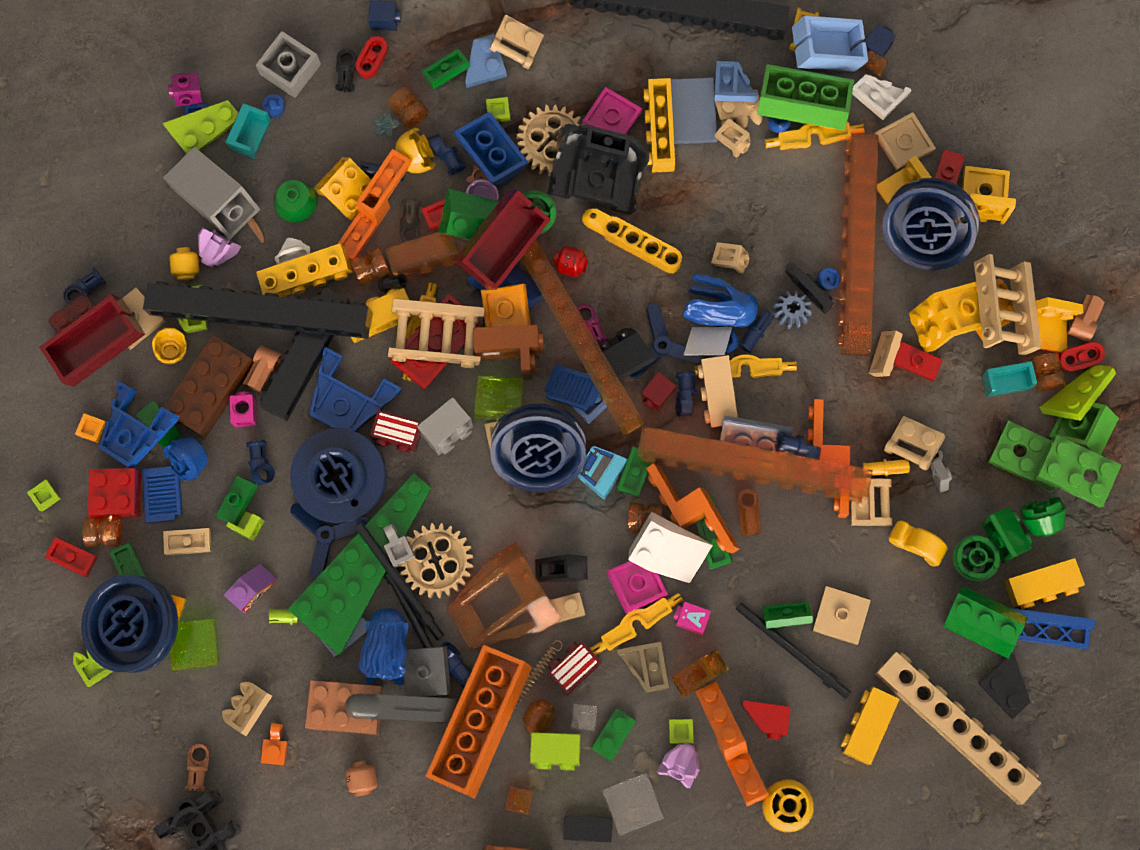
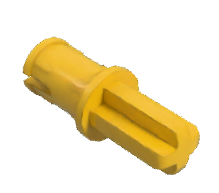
[863,459,910,478]

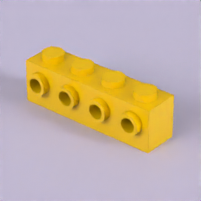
[644,78,675,173]
[256,243,353,297]

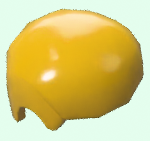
[152,328,187,364]

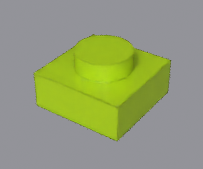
[486,97,511,122]
[27,479,61,512]
[669,719,693,744]

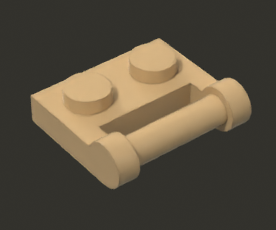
[489,15,544,70]
[884,416,945,470]
[850,479,893,526]

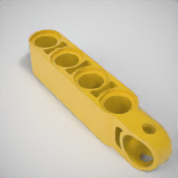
[581,209,682,273]

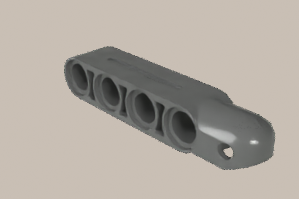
[345,694,459,723]

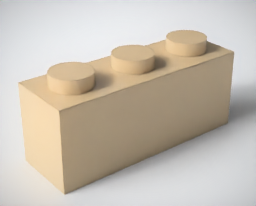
[697,355,738,428]

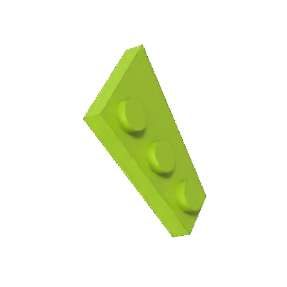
[162,100,238,154]
[1039,365,1116,421]

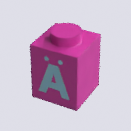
[674,602,711,635]

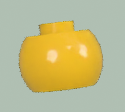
[762,779,814,832]

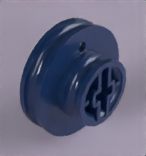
[883,178,980,270]
[490,404,586,492]
[290,428,387,523]
[81,575,178,673]

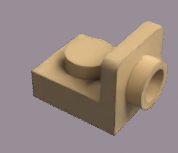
[715,119,751,158]
[711,242,749,274]

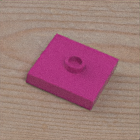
[582,87,643,135]
[606,561,668,614]

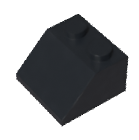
[592,327,655,383]

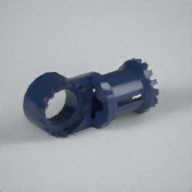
[428,133,466,176]
[63,267,107,308]
[675,371,698,417]
[774,431,821,461]
[246,440,275,485]
[441,641,472,689]

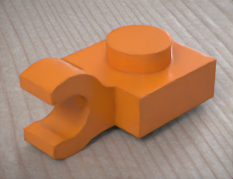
[261,723,288,765]

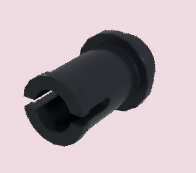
[378,273,407,293]

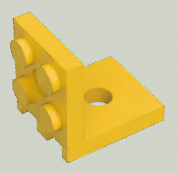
[962,166,1016,225]
[909,282,981,353]

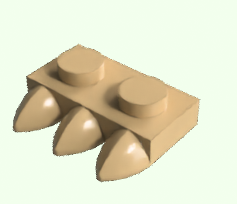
[715,89,763,129]
[222,682,272,736]

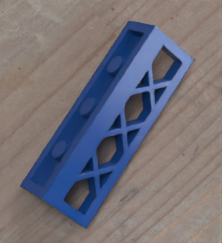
[1010,608,1095,649]

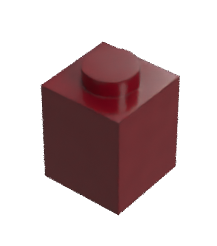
[641,372,676,411]

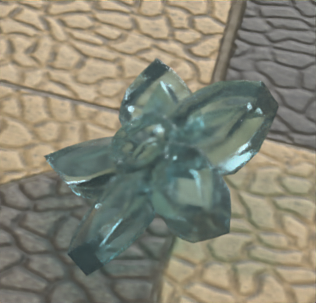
[374,112,400,137]

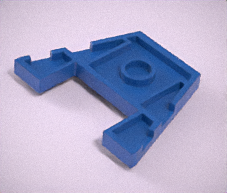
[309,347,402,432]
[99,381,180,468]

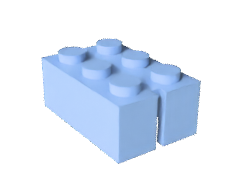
[792,16,868,72]

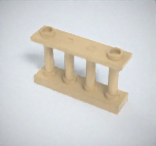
[974,254,1041,355]
[388,299,484,368]

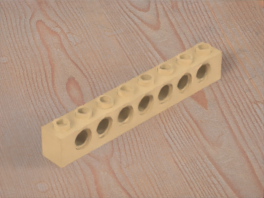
[875,652,1041,805]

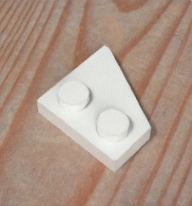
[852,75,911,120]

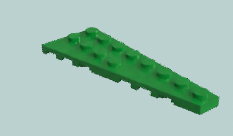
[288,474,431,656]

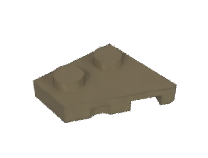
[617,642,670,693]

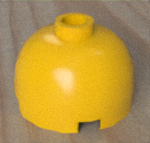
[395,128,435,173]

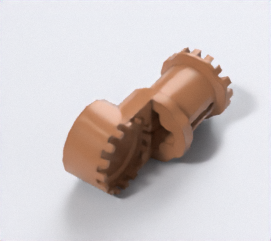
[185,744,211,791]

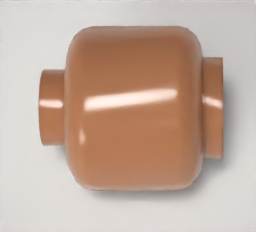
[345,760,378,797]

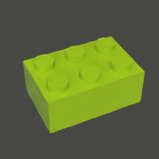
[530,733,581,771]

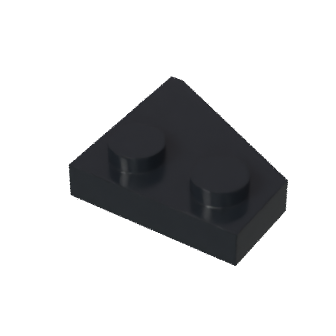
[979,653,1030,719]

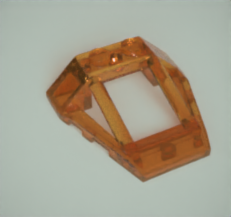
[447,542,561,649]

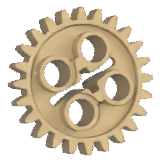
[517,105,585,176]
[399,523,474,599]

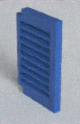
[544,364,605,411]
[142,466,182,523]

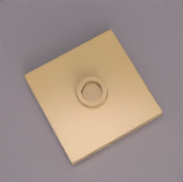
[874,112,936,172]
[122,288,166,350]
[812,586,871,645]

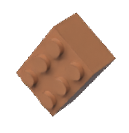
[305,680,384,735]

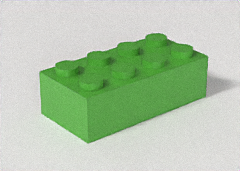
[757,64,854,130]

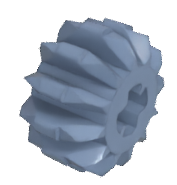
[773,291,812,329]

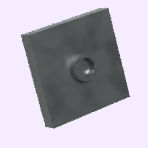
[404,647,451,697]

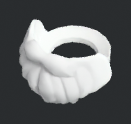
[275,238,310,264]

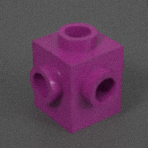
[168,72,202,106]

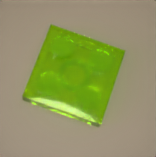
[474,376,523,420]
[170,618,220,672]

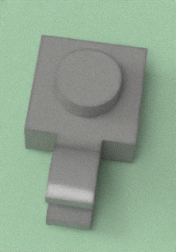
[930,449,952,493]
[383,524,416,567]

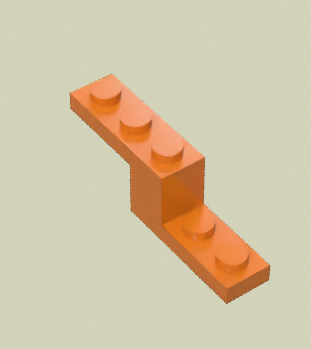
[338,149,412,262]
[806,399,850,518]
[646,463,740,553]
[695,682,769,806]

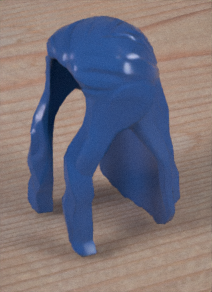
[683,273,758,327]
[358,608,408,686]

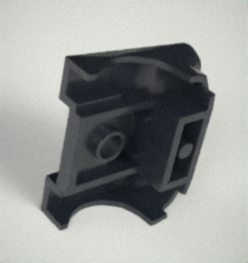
[547,124,650,215]

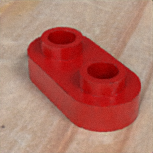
[355,36,388,79]
[1058,342,1105,371]

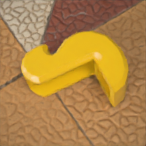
[888,520,948,567]

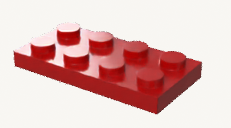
[390,294,483,390]

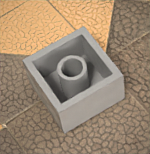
[256,31,321,98]
[417,397,473,456]

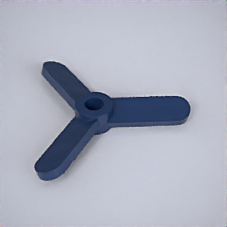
[629,303,706,379]
[290,503,370,580]

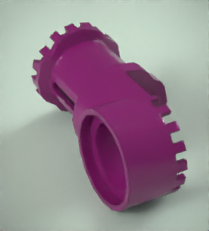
[575,303,609,348]

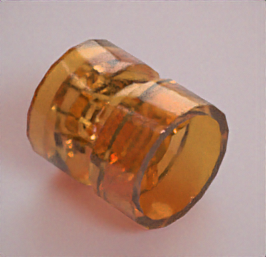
[387,86,429,129]
[350,247,390,286]
[1029,353,1066,392]
[628,502,662,533]
[83,516,122,547]

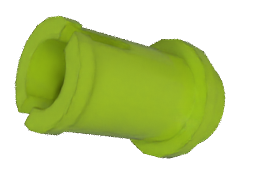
[269,608,297,625]

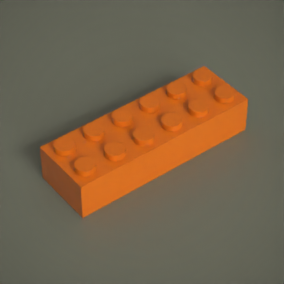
[425,645,532,799]

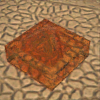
[864,50,888,76]
[505,786,534,815]

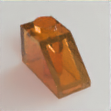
[671,649,729,698]

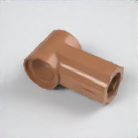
[1067,294,1105,343]
[243,345,283,393]

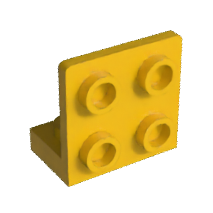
[876,155,932,205]
[313,157,371,220]
[1036,297,1083,353]

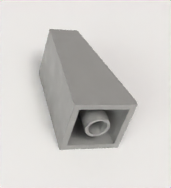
[163,147,260,240]

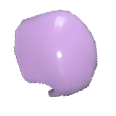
[466,179,499,201]

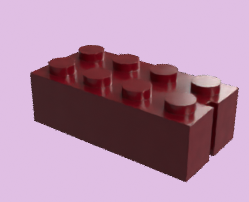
[454,190,551,291]
[39,294,146,387]

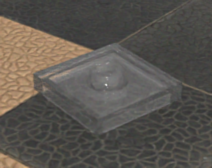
[602,773,664,836]

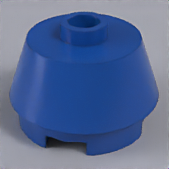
[163,436,208,482]

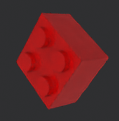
[88,468,142,519]

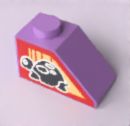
[224,564,277,614]

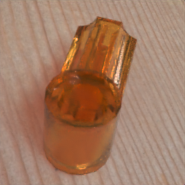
[736,489,762,536]

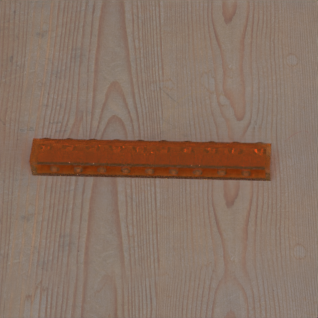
[837,133,879,356]
[521,239,644,436]
[637,426,873,503]

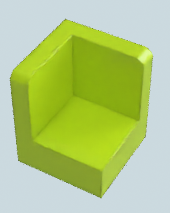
[226,511,265,541]

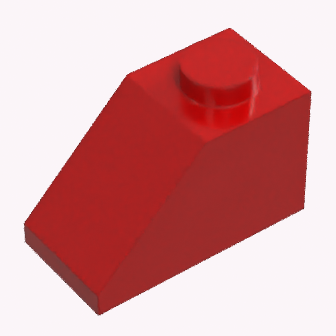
[741,700,790,740]

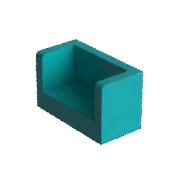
[226,103,271,159]
[982,361,1037,397]

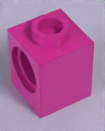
[230,392,258,427]

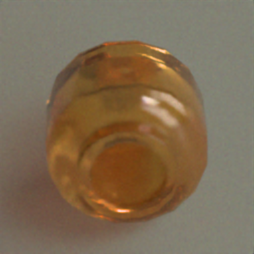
[522,699,557,733]

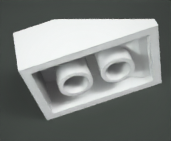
[628,512,713,583]

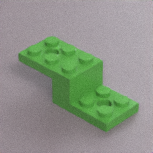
[988,420,1122,508]

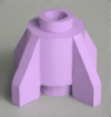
[198,227,241,267]
[657,743,699,788]

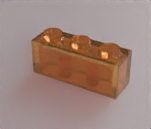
[385,232,458,279]

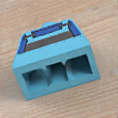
[577,446,627,500]

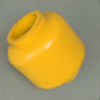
[169,247,200,280]

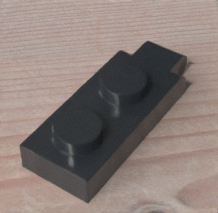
[785,262,833,315]

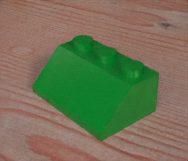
[438,189,500,240]
[944,586,1029,659]

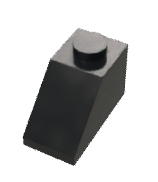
[535,554,588,583]

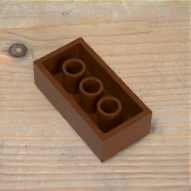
[164,335,254,439]

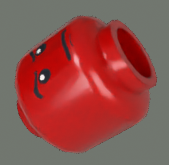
[554,246,588,278]

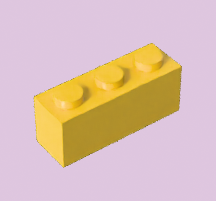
[351,288,415,343]
[1004,558,1085,610]
[841,687,899,765]

